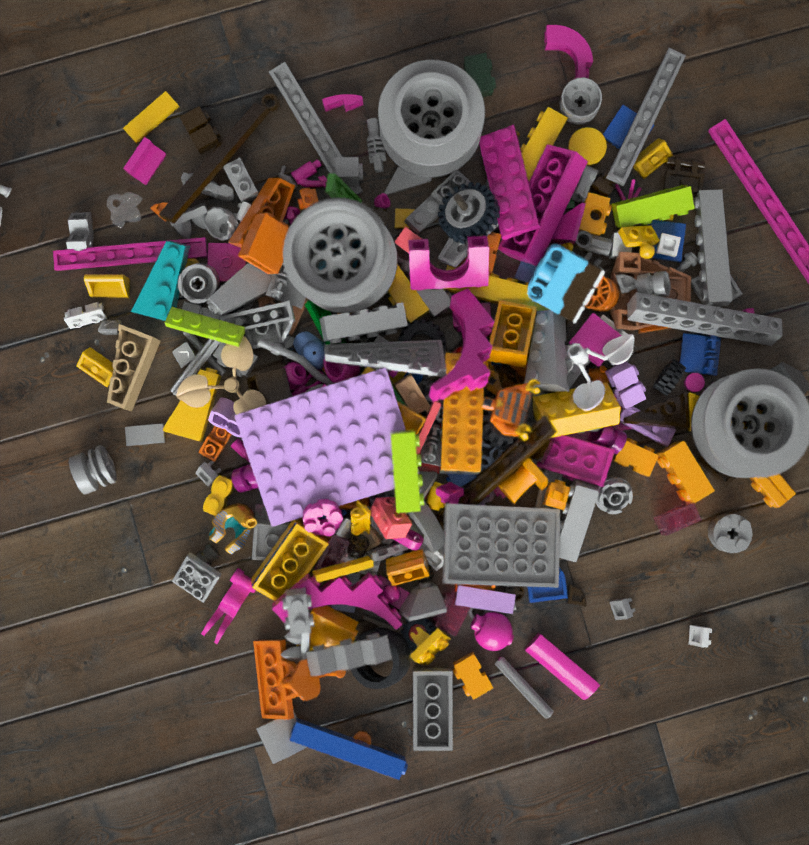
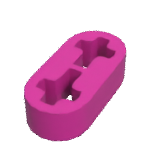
[393,529,424,550]

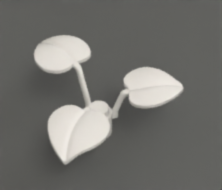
[565,334,634,411]

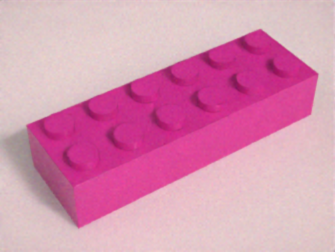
[498,144,588,266]

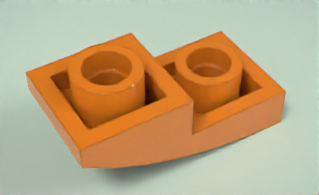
[198,426,232,462]

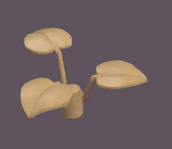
[176,336,267,414]

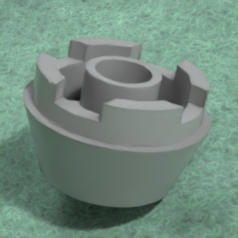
[596,476,633,514]

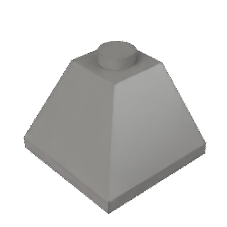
[399,581,447,621]

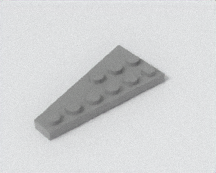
[325,340,446,377]

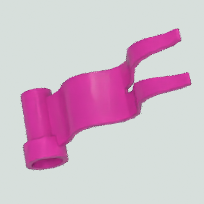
[201,568,256,644]

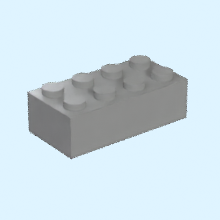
[413,668,453,751]

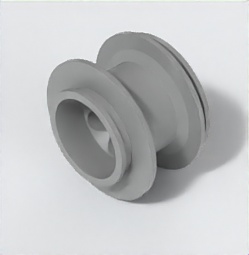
[378,60,485,178]
[283,198,398,313]
[691,369,809,478]

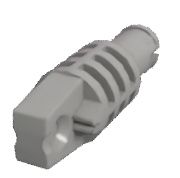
[367,118,386,173]

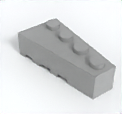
[320,302,408,344]
[524,310,569,392]
[559,478,599,562]

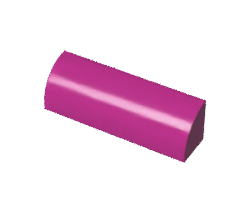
[524,632,600,700]

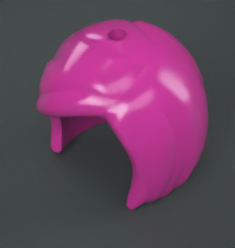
[323,356,361,383]

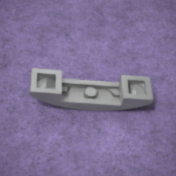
[387,490,444,554]

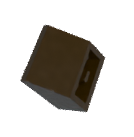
[246,368,293,404]

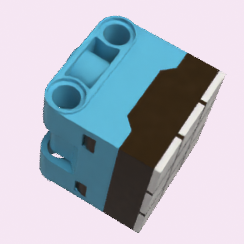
[528,244,605,323]

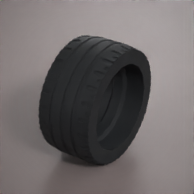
[351,628,411,689]

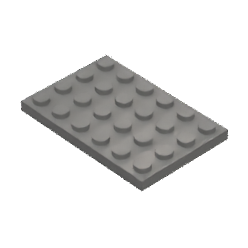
[443,504,560,588]

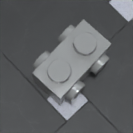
[282,588,314,635]

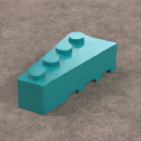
[131,241,190,321]

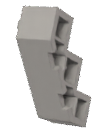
[306,633,392,676]

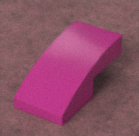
[322,94,363,112]

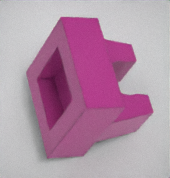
[436,482,464,504]

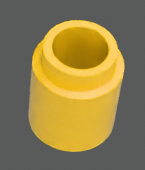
[426,482,446,511]

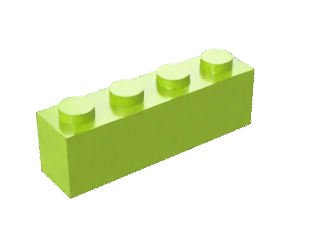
[611,184,695,228]
[391,429,424,513]

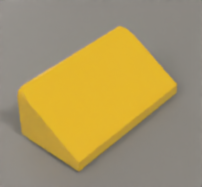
[633,139,673,179]
[76,348,114,387]

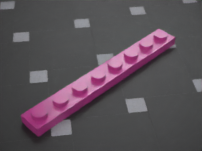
[53,237,208,271]

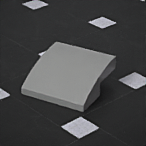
[256,710,306,764]

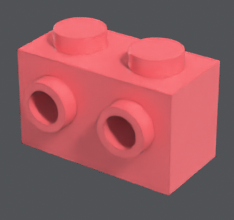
[370,497,412,539]

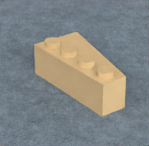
[107,324,161,412]

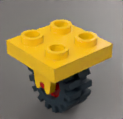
[400,618,451,666]

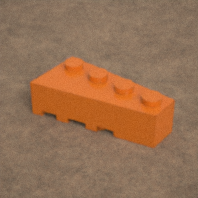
[228,178,295,248]

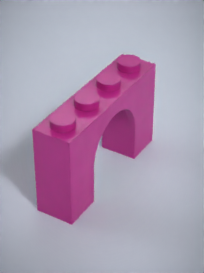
[408,236,489,290]

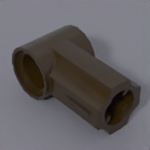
[590,161,616,197]

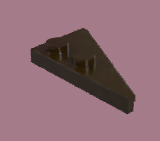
[624,392,690,429]

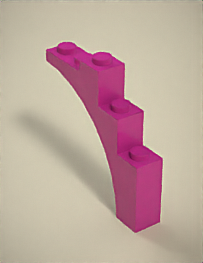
[429,288,495,402]
[272,572,402,630]

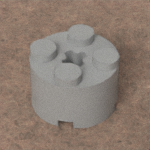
[178,263,220,303]
[708,513,752,553]

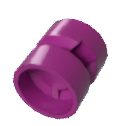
[590,426,627,454]
[231,464,259,493]

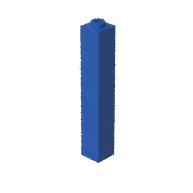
[289,717,408,780]

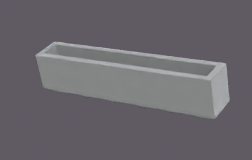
[693,189,732,306]

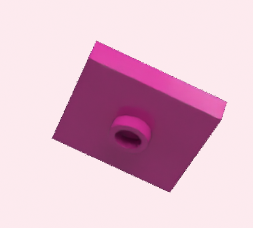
[208,243,247,282]

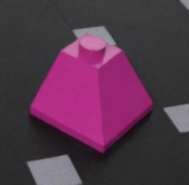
[550,203,586,245]

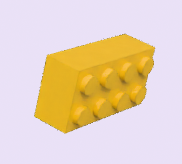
[533,382,620,438]

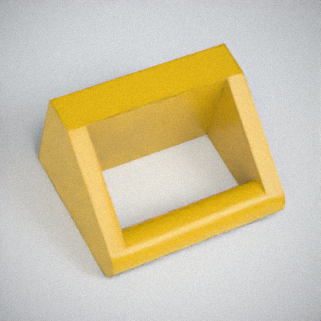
[84,274,130,298]

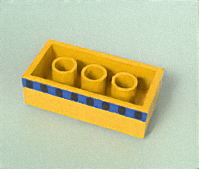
[251,519,329,601]

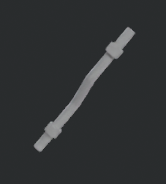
[257,338,334,385]

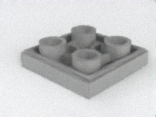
[172,552,222,603]

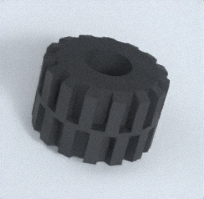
[482,398,534,451]

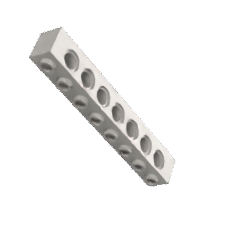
[627,292,783,346]

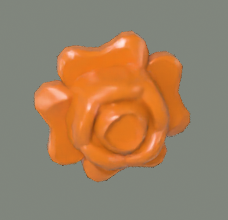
[588,365,609,383]

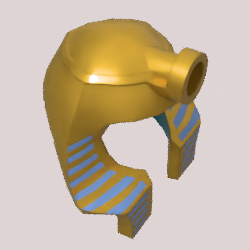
[209,503,257,555]

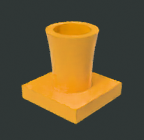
[498,458,548,504]

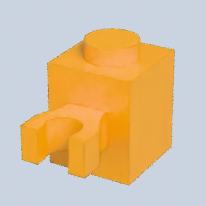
[543,479,570,510]

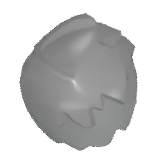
[204,207,239,241]

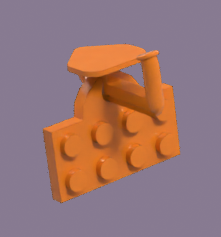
[253,640,346,720]

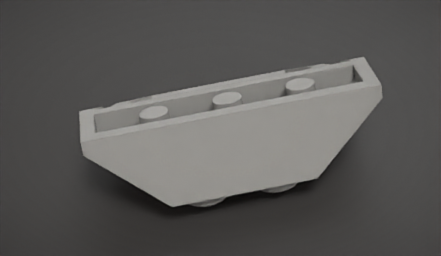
[220,301,295,349]

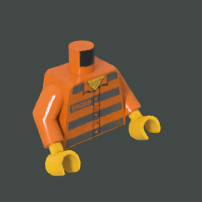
[481,379,540,440]

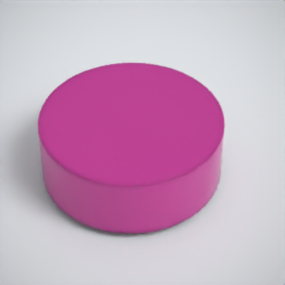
[684,373,705,392]

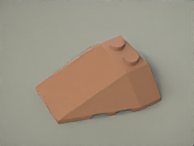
[610,252,691,330]

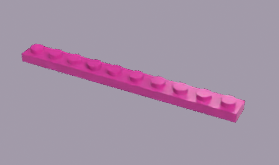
[708,119,809,284]

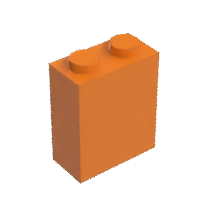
[238,212,290,274]

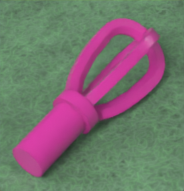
[291,370,323,396]

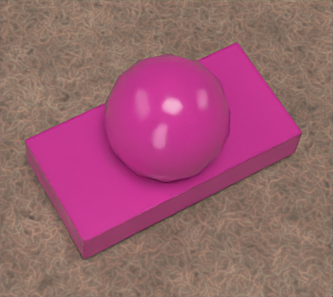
[379,575,410,609]

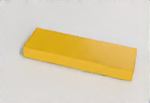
[123,91,179,144]
[312,556,374,582]

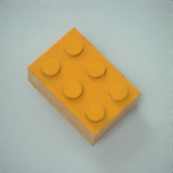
[487,300,537,368]
[656,441,715,503]

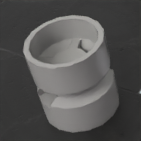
[637,271,671,297]

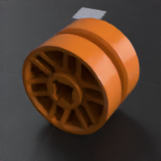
[585,276,619,312]

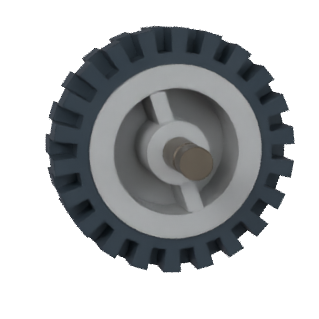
[438,182,500,244]

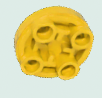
[568,127,607,166]

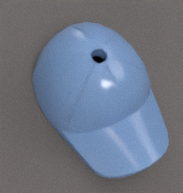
[293,331,325,370]

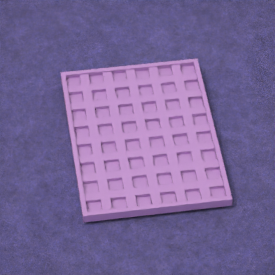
[234,368,420,527]

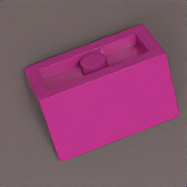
[123,137,166,185]

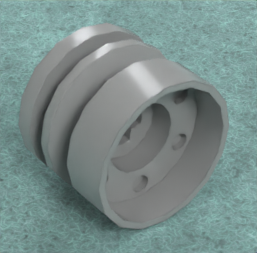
[559,77,602,125]
[69,445,117,495]

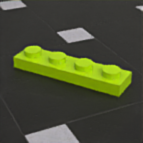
[165,307,246,347]

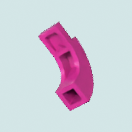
[544,25,593,79]

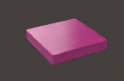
[569,313,622,367]

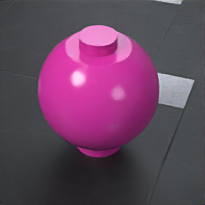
[470,612,514,651]

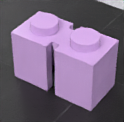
[605,361,646,409]

